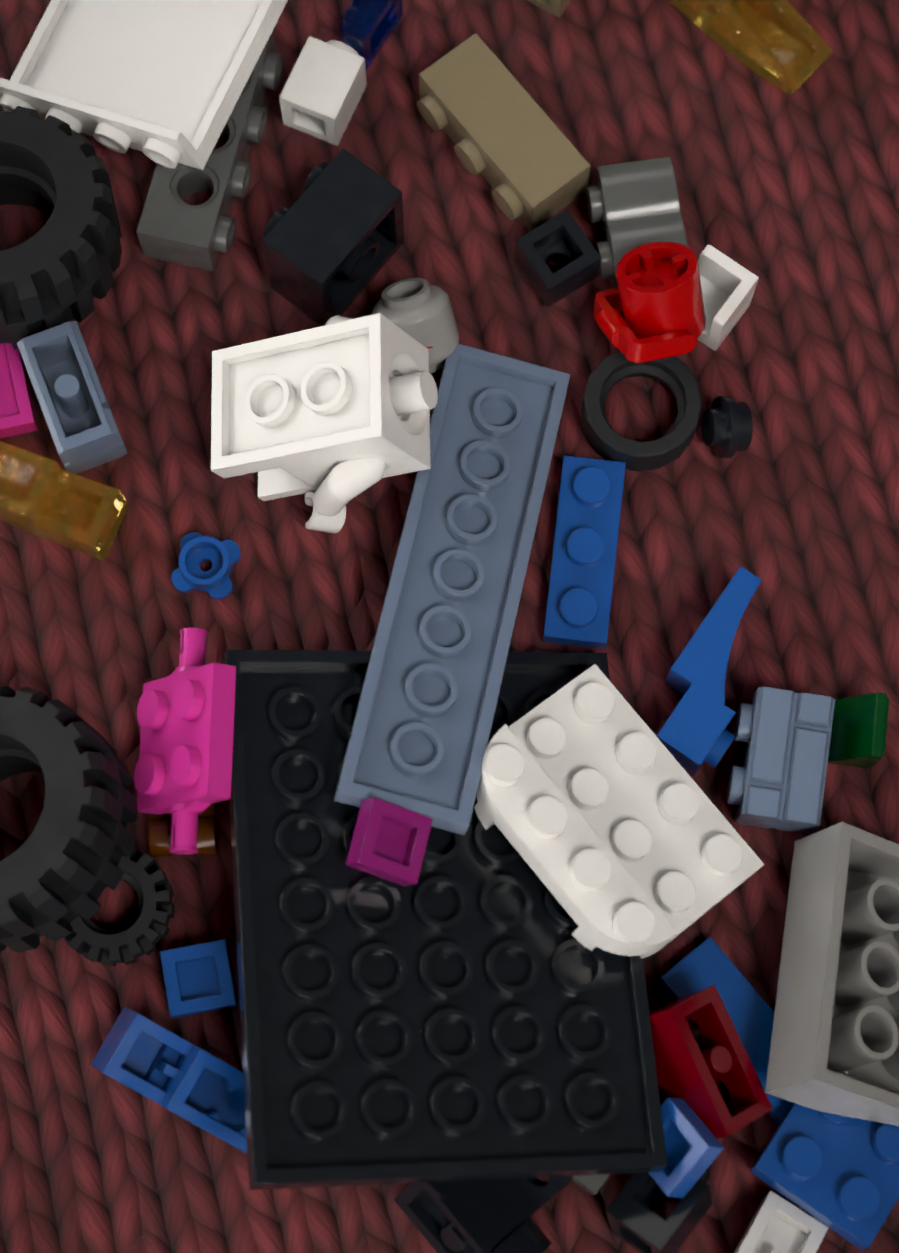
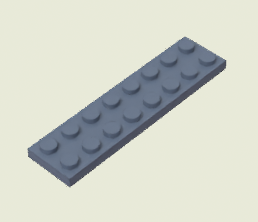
[334,343,570,835]

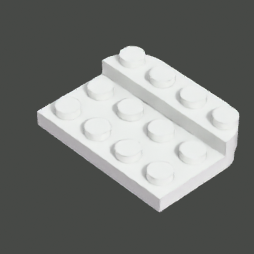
[474,664,764,959]

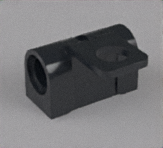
[393,1176,573,1253]

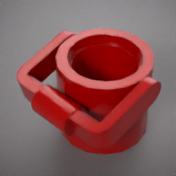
[593,242,706,363]

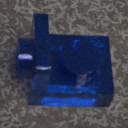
[340,0,403,70]

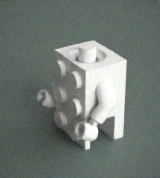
[211,313,438,534]

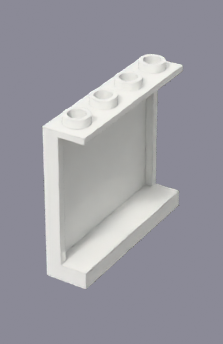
[0,0,288,170]

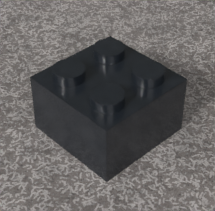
[262,148,404,326]

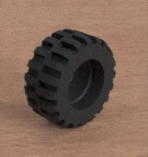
[0,105,122,349]
[0,685,138,953]

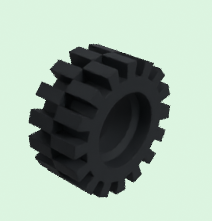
[63,847,175,966]

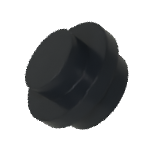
[701,396,753,458]

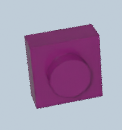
[346,797,433,886]

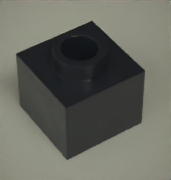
[514,210,601,308]

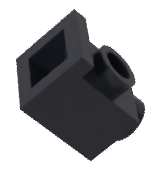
[606,1172,713,1253]

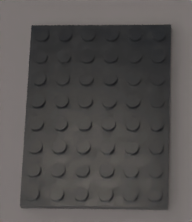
[222,650,668,1190]

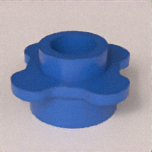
[171,532,241,600]

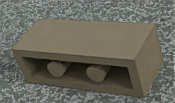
[417,33,591,231]

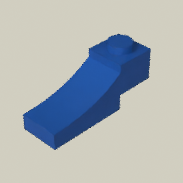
[656,566,762,777]
[91,1006,247,1154]

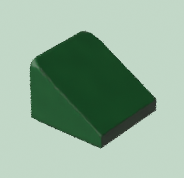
[828,692,890,769]

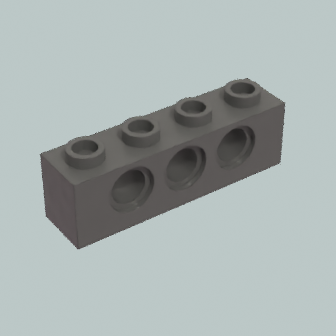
[136,31,283,272]

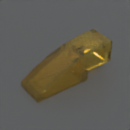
[670,0,833,95]
[0,441,129,561]

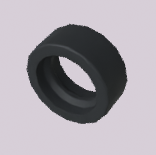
[581,350,702,472]

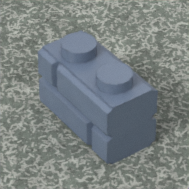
[17,321,127,475]
[726,686,835,834]

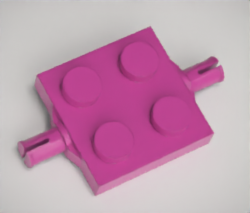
[134,627,236,854]

